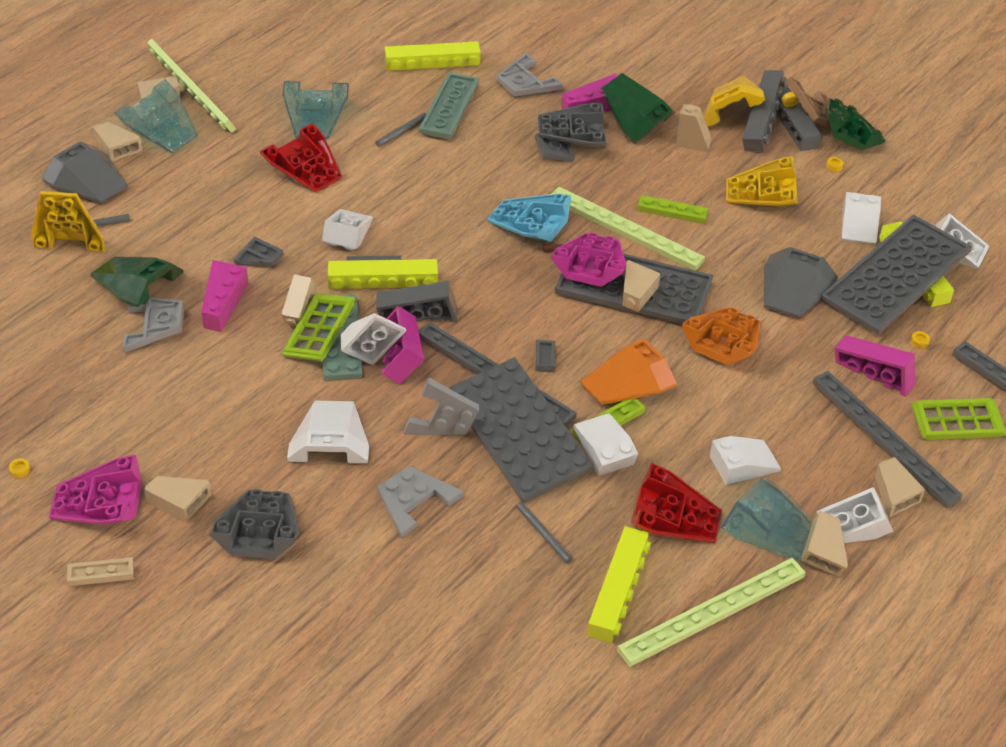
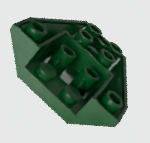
[601,73,676,144]
[825,98,886,151]
[90,257,184,307]

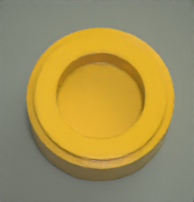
[782,92,799,108]
[826,157,844,172]
[910,331,930,349]
[9,458,31,478]

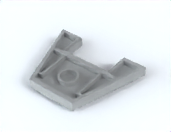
[496,53,563,97]
[123,297,184,353]
[404,377,479,436]
[377,466,464,538]

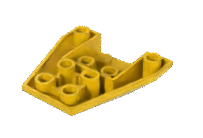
[703,75,765,127]
[726,157,798,207]
[31,191,106,252]

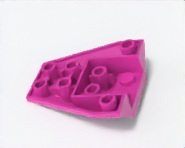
[551,232,626,287]
[49,455,142,525]

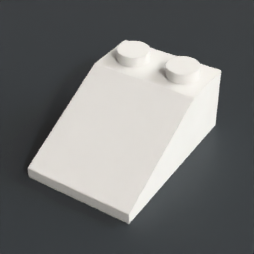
[841,192,881,246]
[322,209,373,250]
[936,213,989,269]
[341,313,406,365]
[573,413,638,476]
[710,436,781,485]
[816,487,893,543]

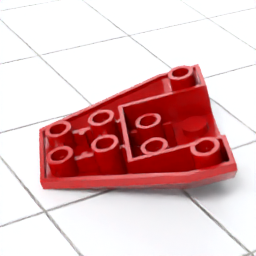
[260,123,342,193]
[631,463,722,543]

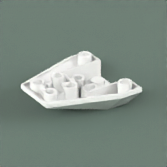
[287,401,369,463]

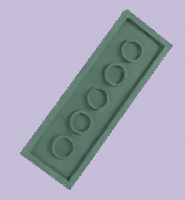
[419,72,479,140]
[320,295,362,381]

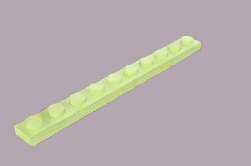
[147,39,236,133]
[550,187,705,271]
[617,558,806,667]

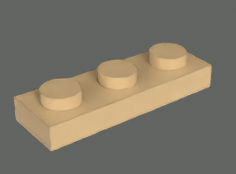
[67,557,134,586]

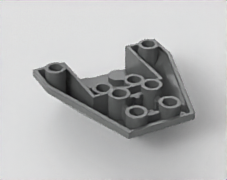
[538,103,607,149]
[42,141,128,203]
[764,247,838,318]
[210,489,299,559]

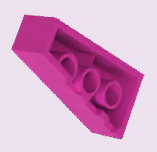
[561,73,617,112]
[201,260,249,332]
[382,306,424,385]
[835,335,916,397]

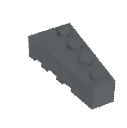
[376,281,457,322]

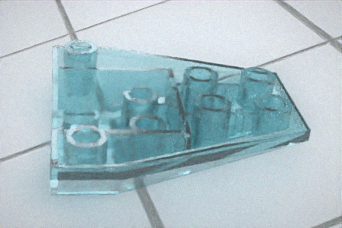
[114,79,197,154]
[282,81,349,139]
[721,478,813,562]

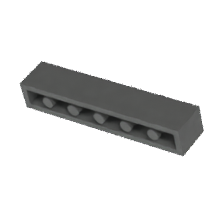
[742,70,787,151]
[776,84,822,151]

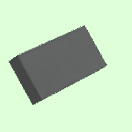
[535,340,555,372]

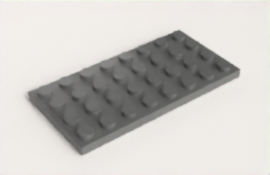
[821,214,972,335]
[555,254,714,324]
[449,357,593,503]

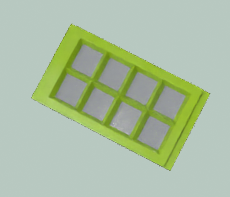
[282,293,356,361]
[911,398,1006,440]

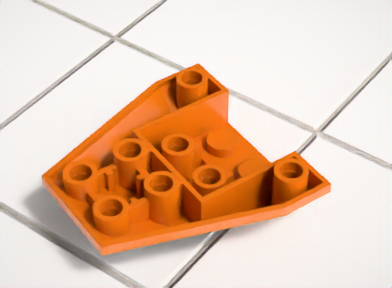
[682,307,761,365]
[580,338,677,405]

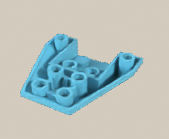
[487,194,571,242]

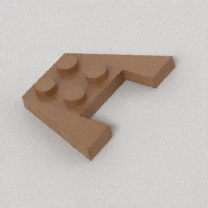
[786,76,829,128]

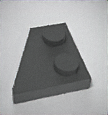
[233,236,284,267]

